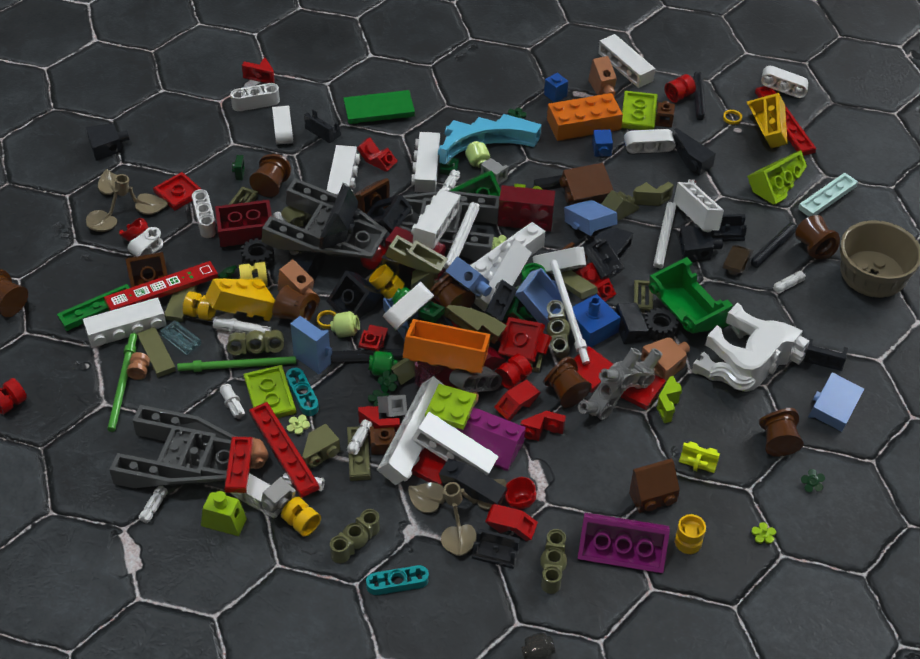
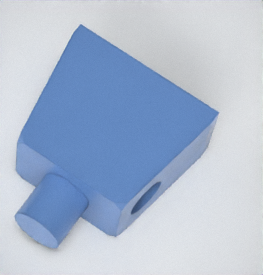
[446,256,492,297]

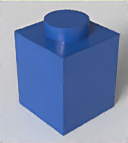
[544,72,568,103]
[592,130,613,157]

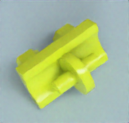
[679,441,720,473]

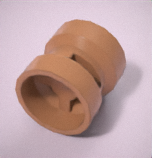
[126,352,150,380]

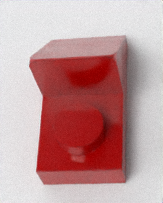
[242,57,275,84]

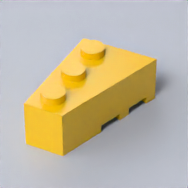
[747,93,788,148]
[205,278,275,321]

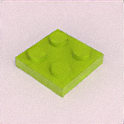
[425,384,477,430]

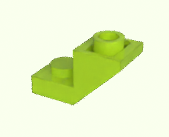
[657,376,682,423]

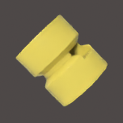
[239,262,268,286]

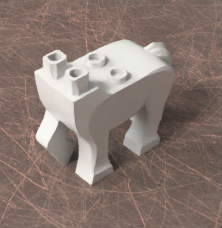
[692,303,809,392]

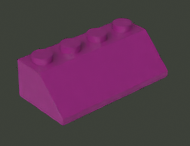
[456,407,526,471]
[578,512,670,573]

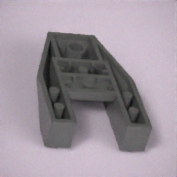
[262,178,387,259]
[389,190,500,261]
[110,405,236,488]

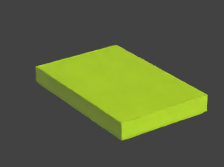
[621,91,658,130]
[243,365,296,418]

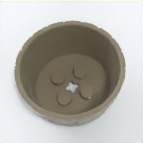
[840,220,920,298]

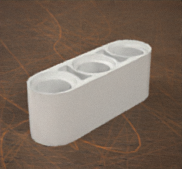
[761,66,808,98]
[231,83,280,111]
[272,106,293,145]
[624,129,675,154]
[192,189,216,238]
[532,247,587,275]
[383,282,434,330]
[231,473,282,518]

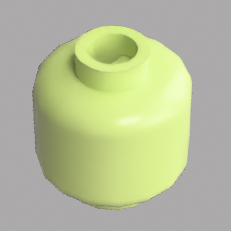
[465,141,490,168]
[330,311,360,338]

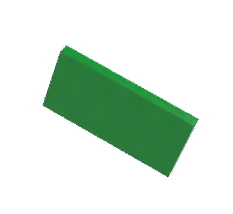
[343,90,415,124]

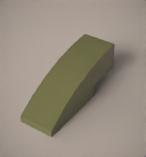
[385,235,448,273]
[444,305,507,344]

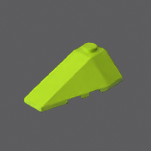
[747,150,807,205]

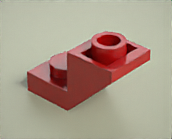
[357,137,398,172]
[575,262,616,301]
[358,325,388,351]
[494,380,541,421]
[358,406,400,433]
[520,411,566,441]
[485,504,538,541]

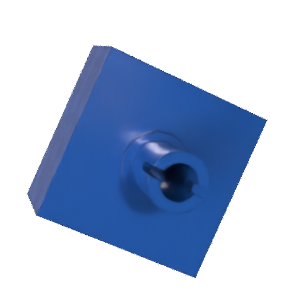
[566,294,621,347]

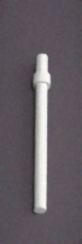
[550,260,590,365]

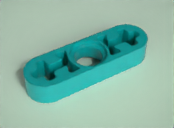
[286,368,319,416]
[366,565,429,595]

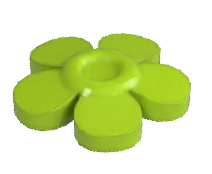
[751,522,776,544]

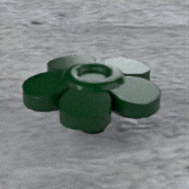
[508,108,527,119]
[218,265,237,279]
[378,370,398,392]
[368,390,389,406]
[801,469,825,493]

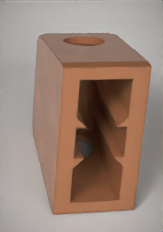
[588,56,617,96]
[278,259,316,295]
[641,338,690,382]

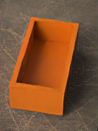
[547,93,623,141]
[402,319,491,373]

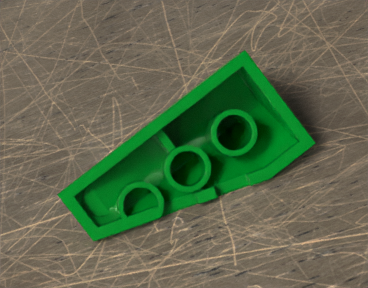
[448,170,501,196]

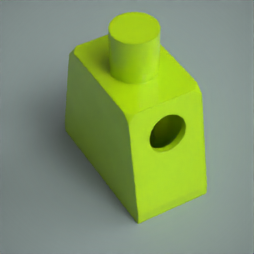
[201,491,247,536]

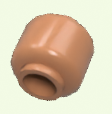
[250,438,269,469]

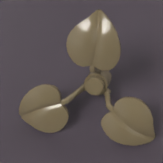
[86,169,168,232]
[408,479,506,556]

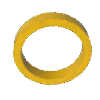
[723,110,742,125]
[317,310,336,329]

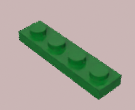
[57,284,130,331]

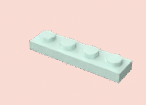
[798,173,858,216]

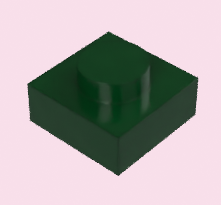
[232,155,245,180]
[440,158,459,175]
[418,301,445,323]

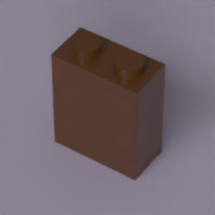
[560,163,614,205]

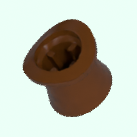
[249,154,291,197]
[795,215,840,259]
[0,269,29,317]
[429,274,475,311]
[272,285,320,322]
[543,357,592,408]
[759,408,804,457]

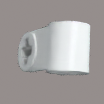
[128,227,163,257]

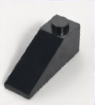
[673,128,716,175]
[439,458,508,505]

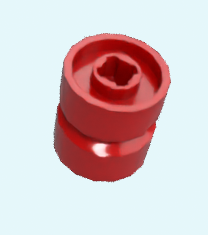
[664,74,696,103]
[495,354,532,390]
[0,378,27,415]

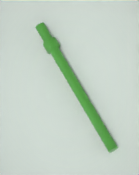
[107,333,137,432]
[177,356,296,372]

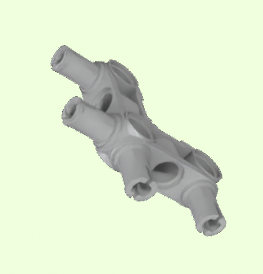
[578,348,663,420]

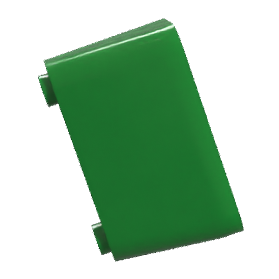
[649,257,733,333]

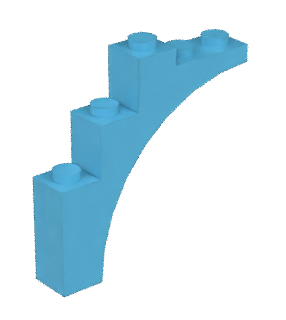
[438,114,542,164]

